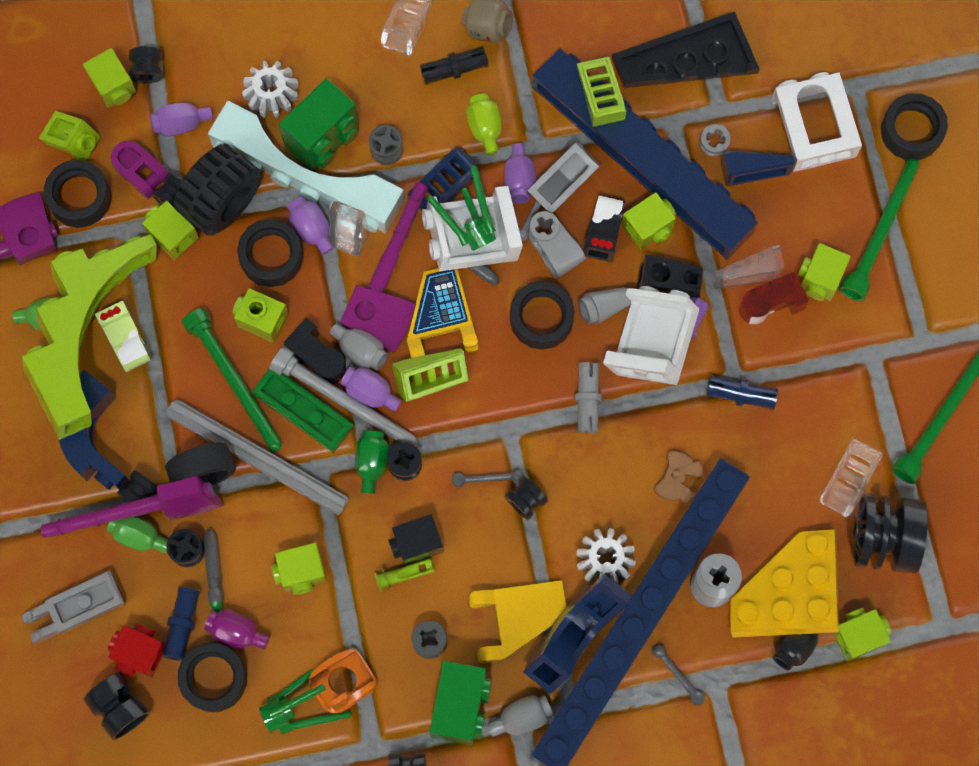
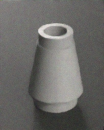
[578,287,631,325]

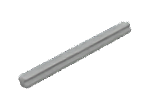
[166,400,349,515]

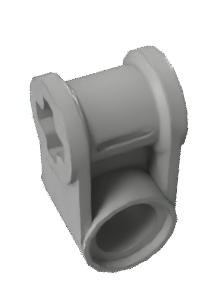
[528,211,586,279]

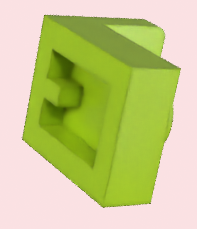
[39,111,100,161]

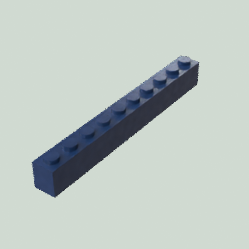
[530,458,750,766]

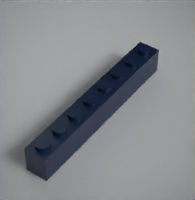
[532,49,758,260]

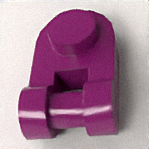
[111,141,169,200]

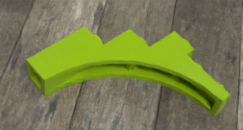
[22,234,157,440]

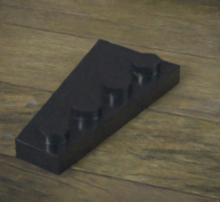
[612,11,760,88]

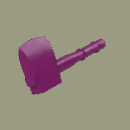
[340,182,428,353]
[0,192,59,265]
[41,476,223,538]

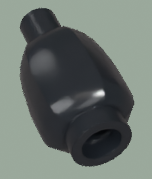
[773,633,818,671]

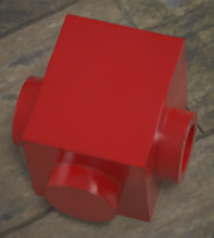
[108,623,166,678]

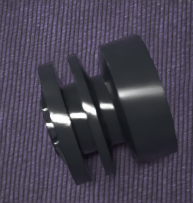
[851,493,928,574]

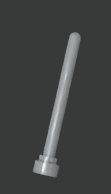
[269,345,417,446]

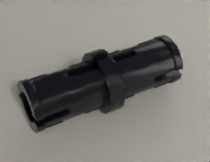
[420,46,489,85]

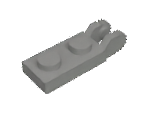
[22,571,125,644]

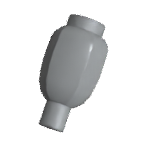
[330,323,388,370]
[488,695,554,737]

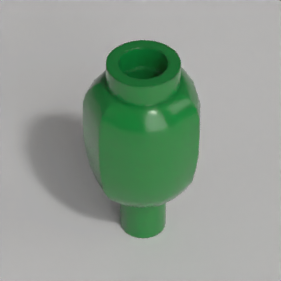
[355,430,388,494]

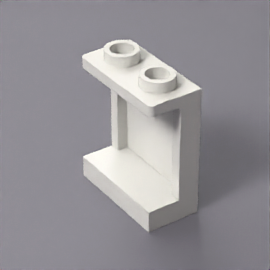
[422,186,523,271]
[603,286,699,385]

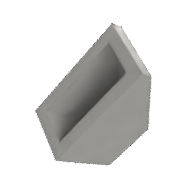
[527,141,601,213]

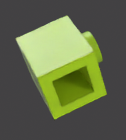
[83,48,136,108]
[621,192,676,251]
[142,201,199,261]
[798,243,851,301]
[232,288,289,343]
[271,542,327,595]
[833,608,892,662]

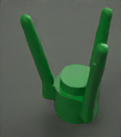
[427,165,496,251]
[259,670,352,735]

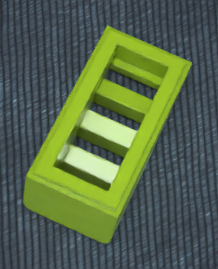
[577,57,626,127]
[392,348,469,402]

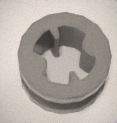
[699,124,731,157]

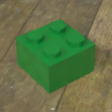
[279,78,359,172]
[429,661,492,746]

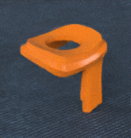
[309,649,377,714]

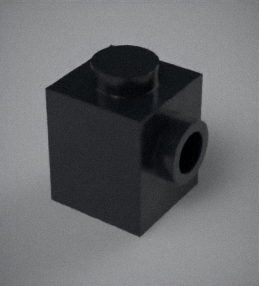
[388,514,444,566]

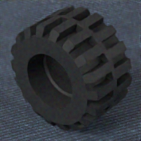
[174,144,261,236]

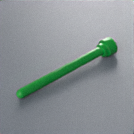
[840,158,920,301]
[181,308,282,452]
[891,351,979,484]

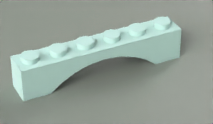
[208,101,405,234]

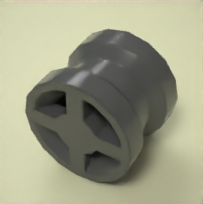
[369,125,403,165]
[411,621,447,659]

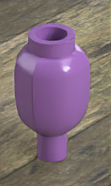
[150,103,212,136]
[503,143,536,204]
[287,196,334,255]
[340,366,402,412]

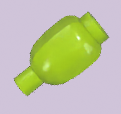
[466,93,502,156]

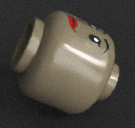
[462,0,513,43]

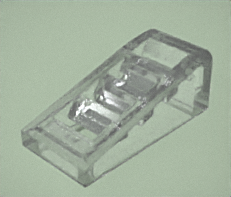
[381,0,434,55]
[329,201,369,256]
[713,244,784,289]
[819,438,883,517]

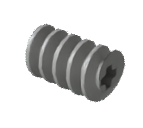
[690,553,742,607]

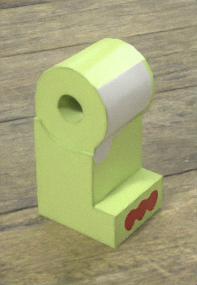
[95,301,151,373]

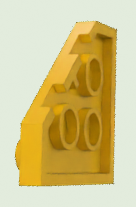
[731,529,839,638]

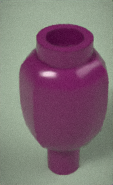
[204,609,270,650]

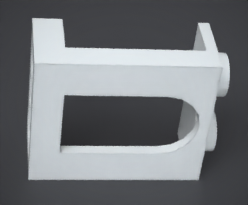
[771,72,862,172]

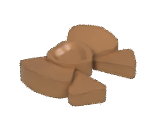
[654,451,704,504]

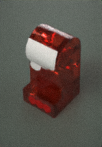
[739,271,809,324]

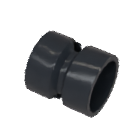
[83,672,150,740]

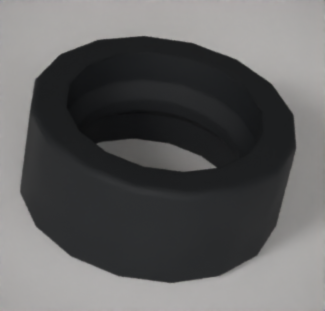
[881,93,948,160]
[43,160,111,228]
[237,219,303,287]
[510,281,575,350]
[165,442,236,486]
[178,643,247,712]

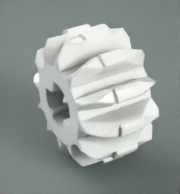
[242,60,299,118]
[576,528,636,584]

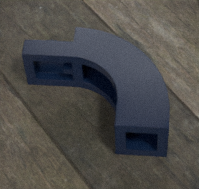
[59,369,130,490]
[523,573,632,694]

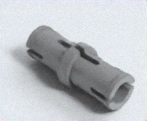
[575,362,602,434]

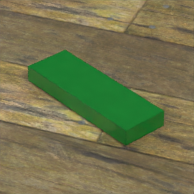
[251,369,354,454]

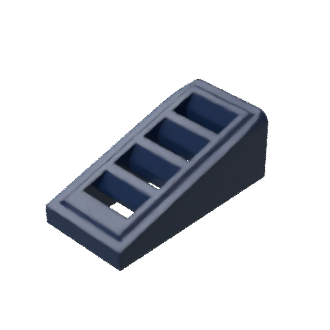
[407,146,479,211]
[721,151,795,186]

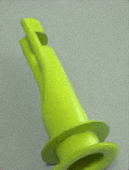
[374,558,434,593]

